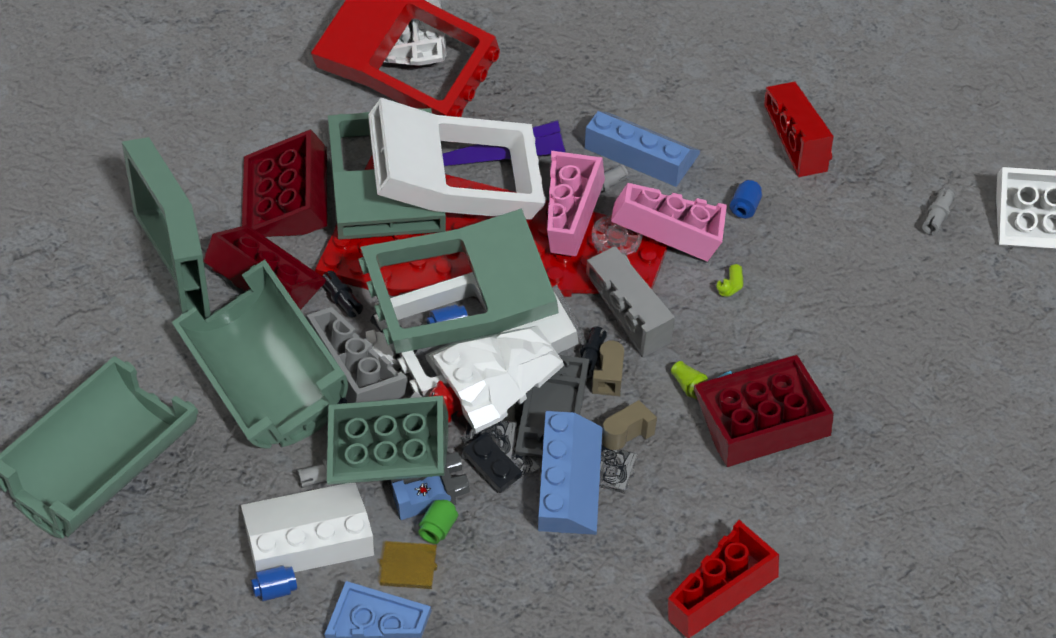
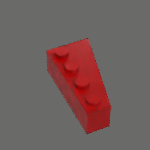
[764,81,834,178]
[668,520,779,638]

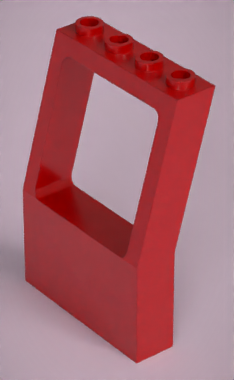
[311,0,500,117]

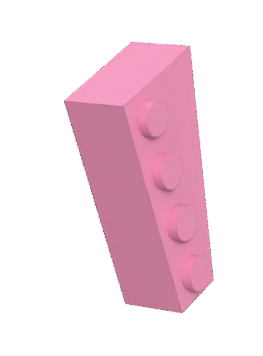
[547,151,605,256]
[611,183,727,262]

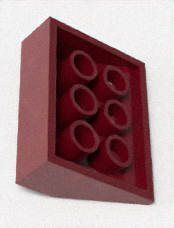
[242,129,327,237]
[694,355,834,467]

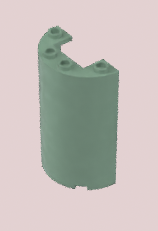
[172,260,348,449]
[0,356,198,539]

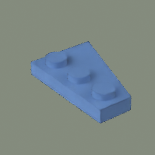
[324,581,431,638]

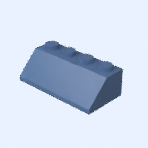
[585,111,700,187]
[538,411,602,535]

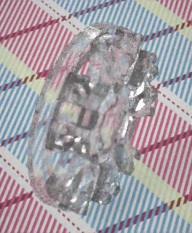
[592,215,642,256]

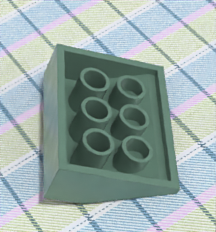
[327,396,448,485]

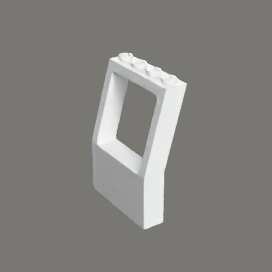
[368,98,545,219]
[374,272,579,397]

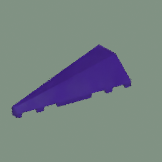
[442,120,566,166]

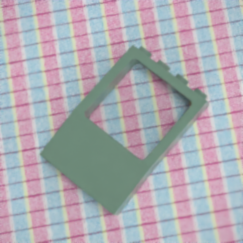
[328,108,446,240]
[122,137,211,320]
[358,208,559,354]

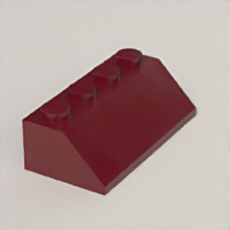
[203,225,326,310]

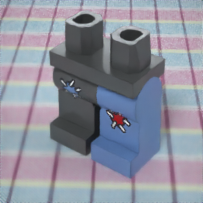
[387,452,470,520]

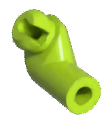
[716,264,743,297]

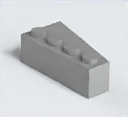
[586,246,675,357]
[306,307,408,403]

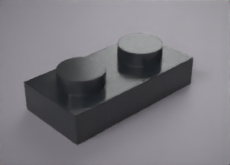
[463,432,522,493]

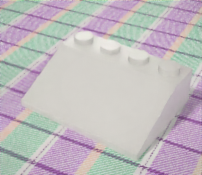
[996,167,1056,249]
[241,483,374,572]

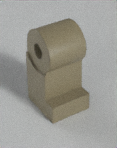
[592,341,624,396]
[602,400,657,450]

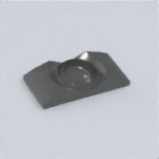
[515,355,589,458]

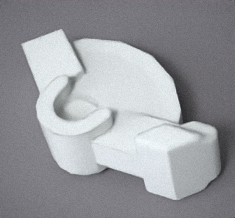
[366,330,401,370]

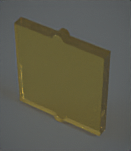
[380,541,437,589]

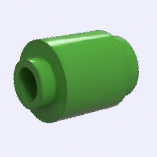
[418,499,458,544]

